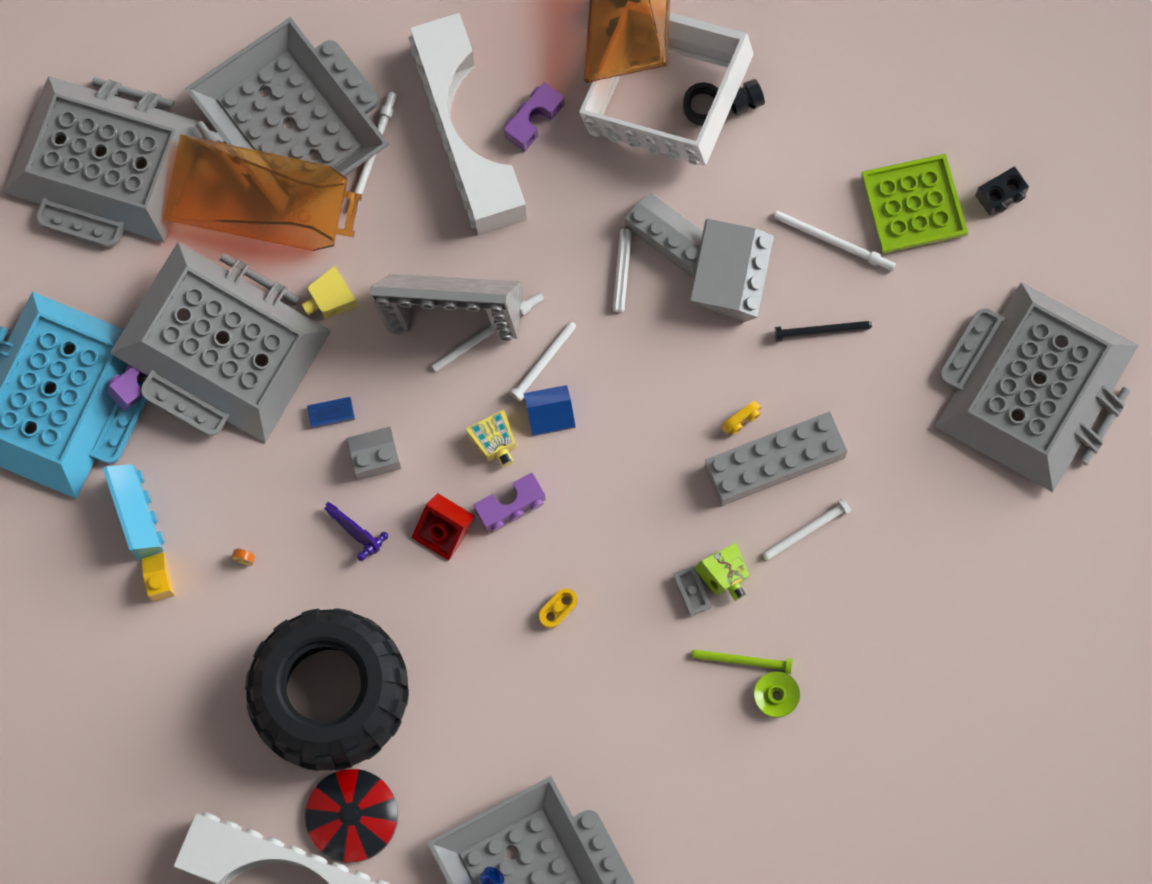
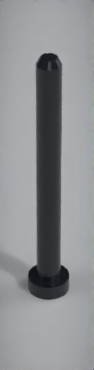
[774,321,872,342]

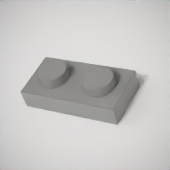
[673,566,712,617]

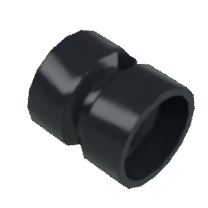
[731,79,765,116]

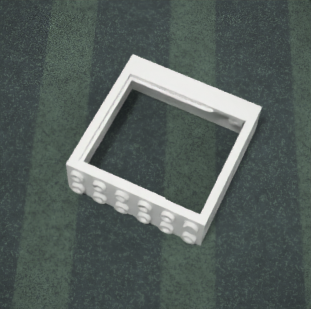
[579,1,754,166]

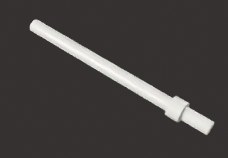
[348,92,397,212]
[774,211,896,271]
[431,292,544,372]

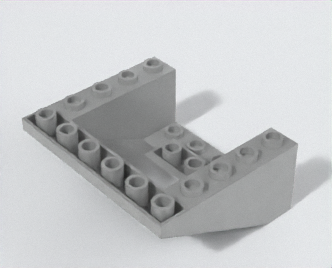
[370,274,523,341]

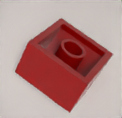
[411,493,475,561]

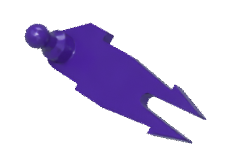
[324,502,388,561]

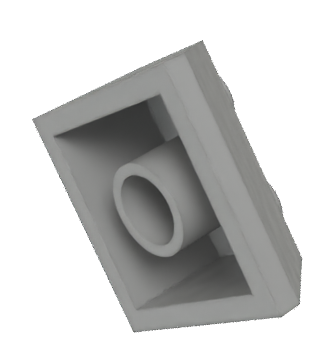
[347,427,401,480]

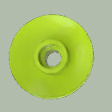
[754,671,800,717]

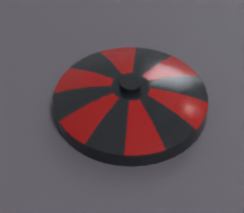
[305,769,398,863]

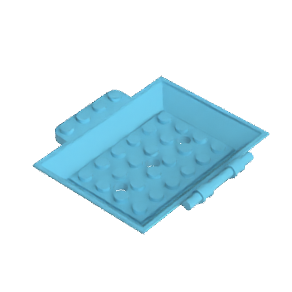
[0,292,148,499]

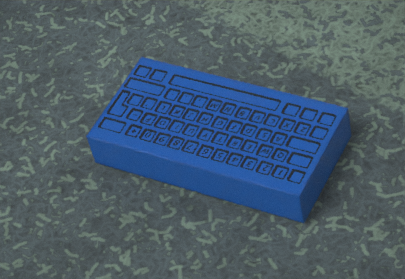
[307,397,355,428]

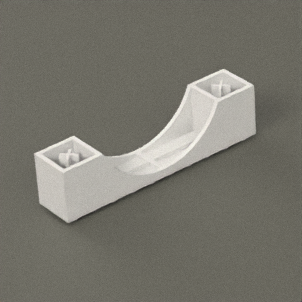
[408,13,527,235]
[174,812,390,884]

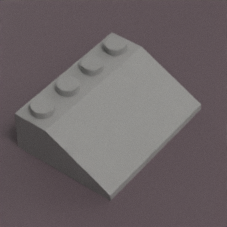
[688,219,774,322]

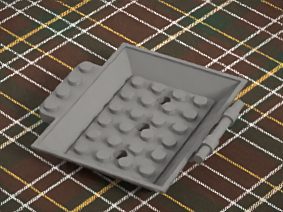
[185,17,389,218]
[3,76,208,247]
[110,242,331,443]
[934,282,1139,492]
[427,776,634,884]

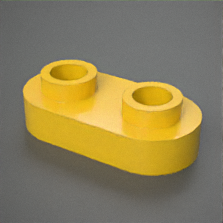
[721,401,761,435]
[539,588,577,629]

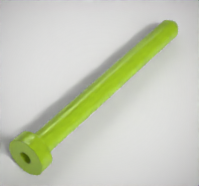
[691,650,793,674]

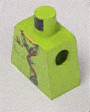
[694,543,749,601]

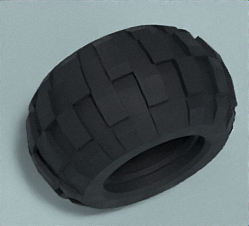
[245,608,409,771]

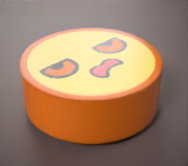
[231,549,255,566]

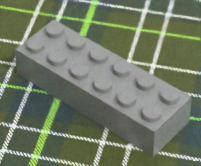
[705,411,848,506]

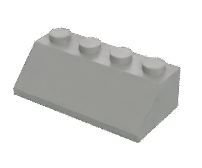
[625,194,703,277]

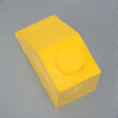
[142,552,175,602]

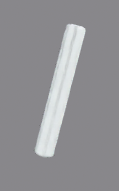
[613,229,632,313]

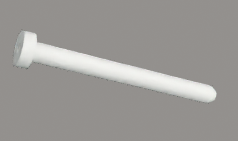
[509,322,576,402]
[762,498,851,560]

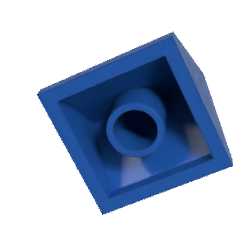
[524,385,576,436]

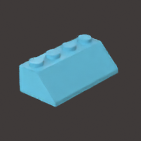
[103,464,165,560]

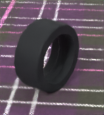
[683,82,719,126]

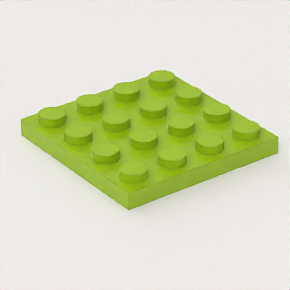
[861,154,968,254]

